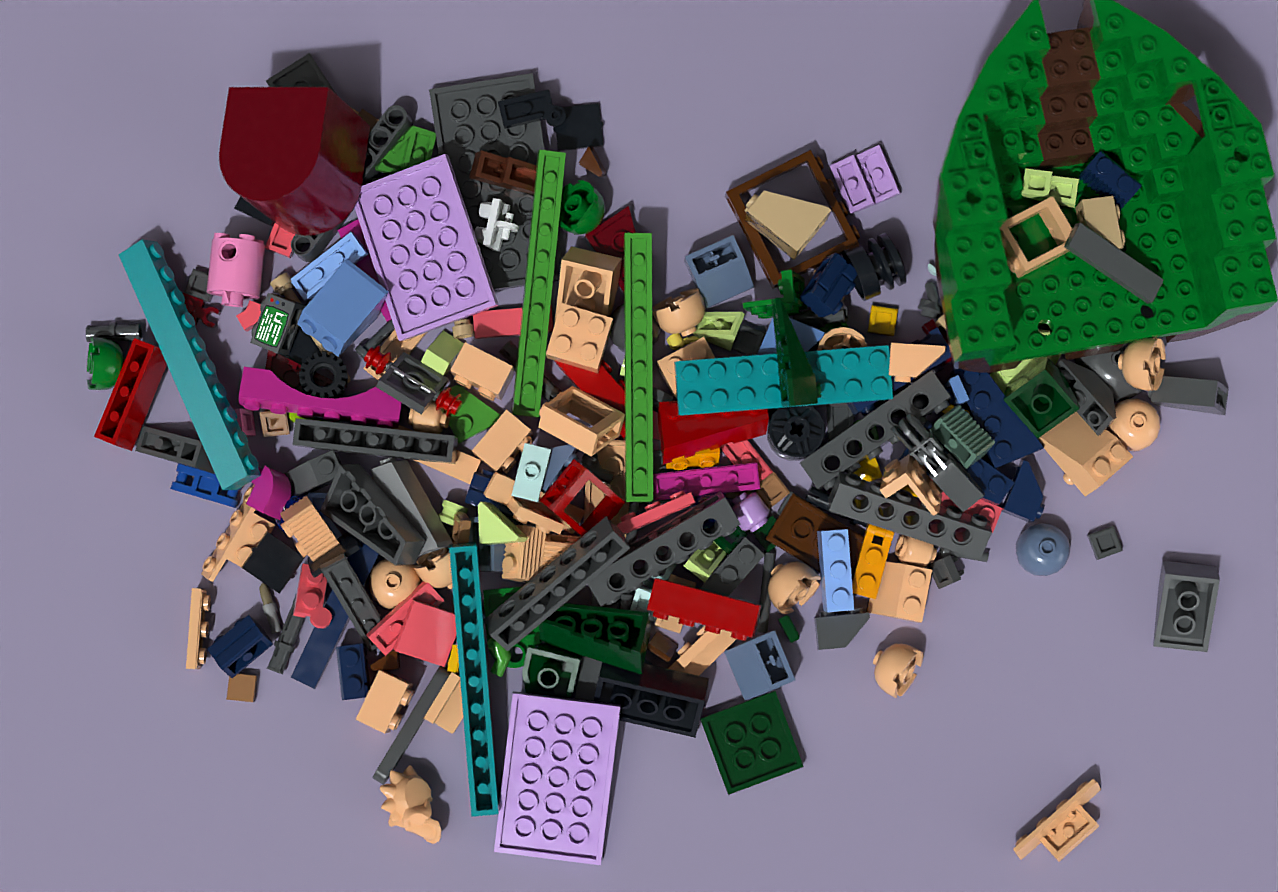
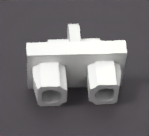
[474,198,519,251]

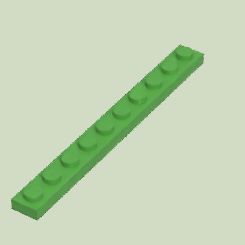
[511,150,566,418]
[624,233,653,502]

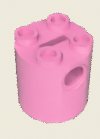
[206,233,265,307]

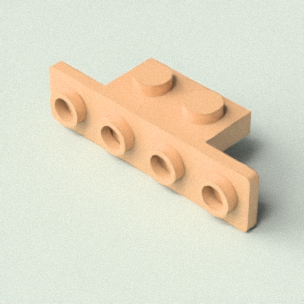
[484,472,585,534]
[201,484,275,582]
[668,626,736,676]
[1013,779,1101,862]

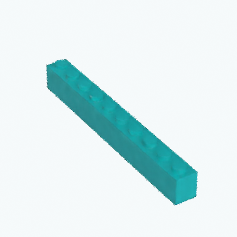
[119,239,261,490]
[449,542,499,817]

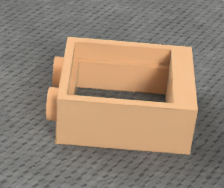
[999,196,1073,278]
[538,386,625,456]

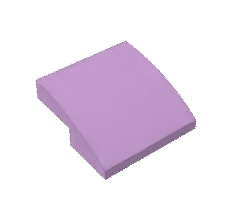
[830,145,901,214]

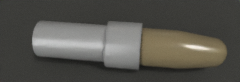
[259,583,282,634]

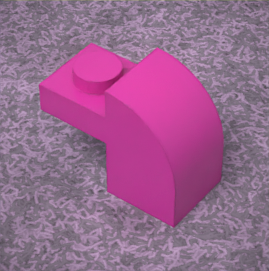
[246,466,291,520]

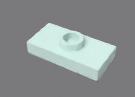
[511,443,551,502]

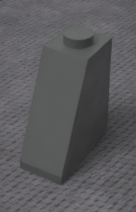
[1148,376,1229,415]

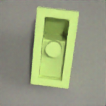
[684,542,727,582]

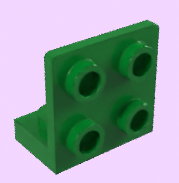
[743,270,807,319]

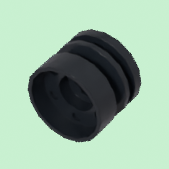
[842,232,907,301]
[767,405,824,461]

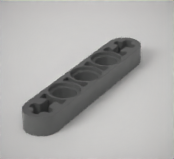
[372,666,451,785]

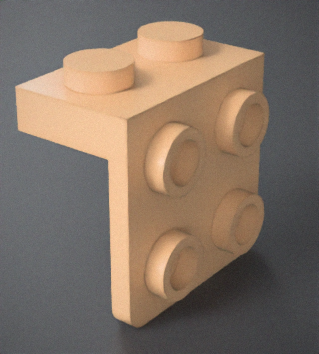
[880,455,943,516]

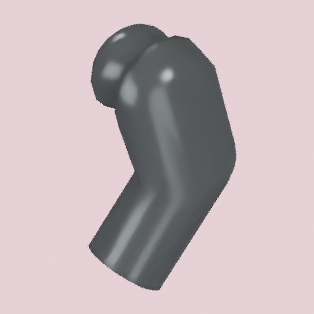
[581,453,614,485]

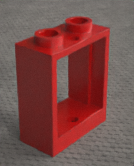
[539,459,625,536]

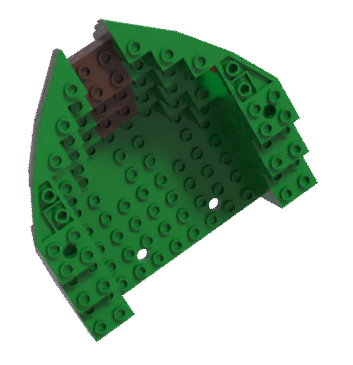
[932,0,1278,373]

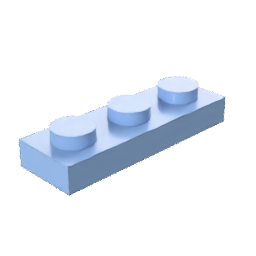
[291,232,369,301]

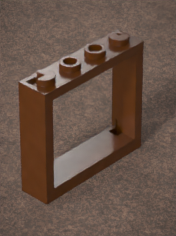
[725,150,860,289]

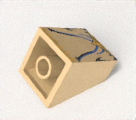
[745,190,831,260]

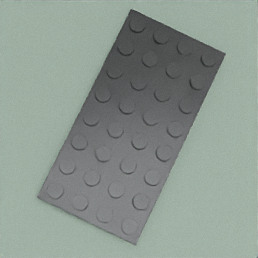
[429,73,562,291]

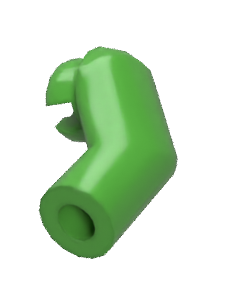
[487,637,511,677]

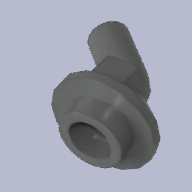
[917,282,943,319]

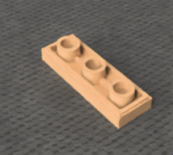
[186,588,211,669]

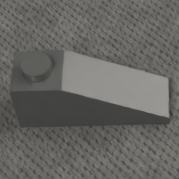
[135,426,215,474]
[284,450,342,502]

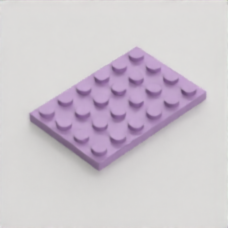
[354,154,499,341]
[494,691,621,865]

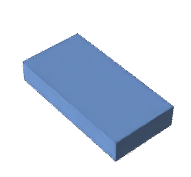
[944,375,969,406]

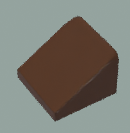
[579,146,607,177]
[647,632,678,662]
[371,650,400,671]

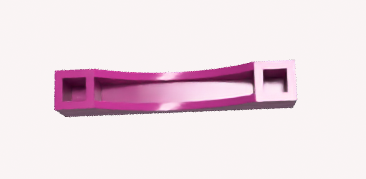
[239,366,402,429]

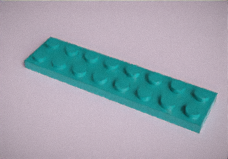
[674,345,893,416]

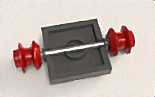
[364,345,463,417]

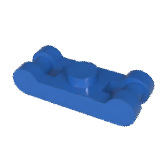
[170,464,242,508]

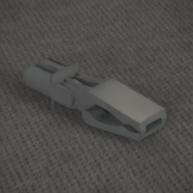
[890,412,985,512]

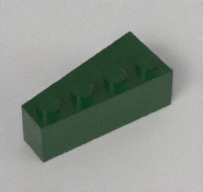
[539,603,650,674]

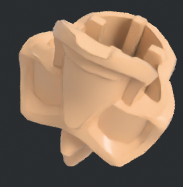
[380,765,441,844]

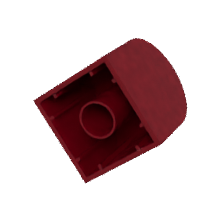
[219,87,370,236]

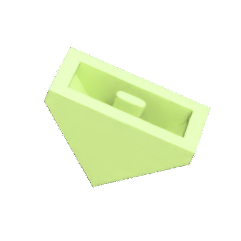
[693,312,745,351]
[421,330,464,377]
[478,502,528,545]

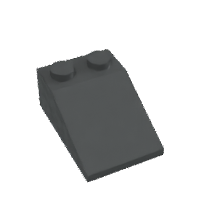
[1153,561,1220,652]

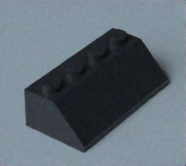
[594,662,709,738]

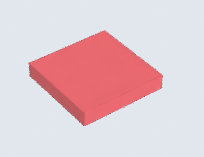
[394,599,457,667]

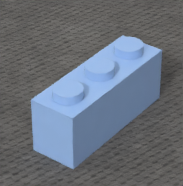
[817,529,854,612]

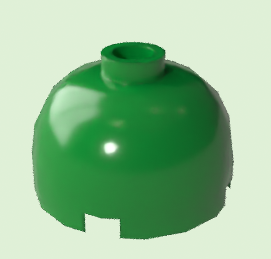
[559,180,605,235]
[87,337,126,390]

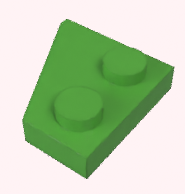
[375,126,436,175]
[436,384,501,444]

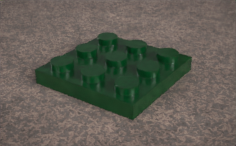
[700,691,804,795]

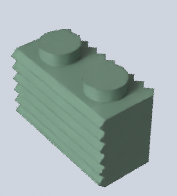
[930,405,995,469]

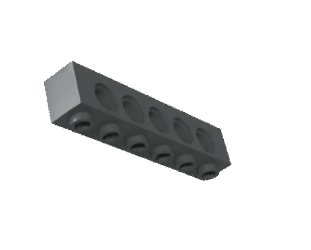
[800,370,952,491]
[292,418,458,464]
[828,472,992,560]
[588,491,740,606]
[484,516,630,651]

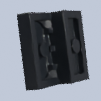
[308,532,363,578]

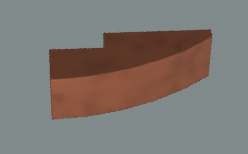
[469,150,537,195]

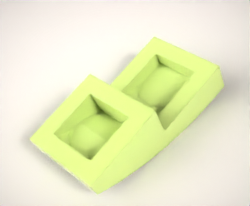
[1021,168,1079,208]

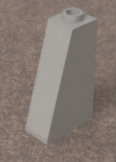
[371,457,453,557]

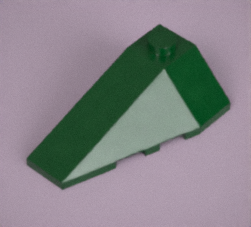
[771,297,821,407]
[522,644,582,699]

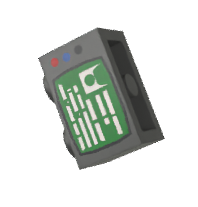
[250,293,306,355]

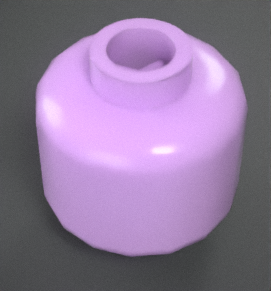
[732,491,769,532]

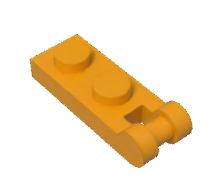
[852,524,894,599]

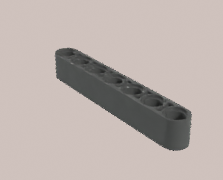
[291,105,413,262]

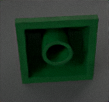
[1003,357,1080,439]

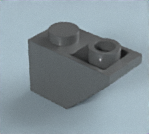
[814,608,870,650]

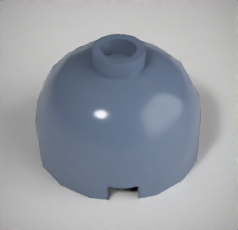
[1016,523,1070,576]

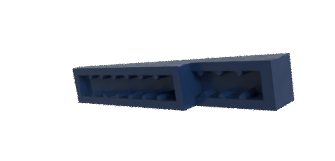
[290,538,380,689]

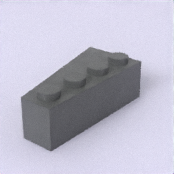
[320,464,425,566]

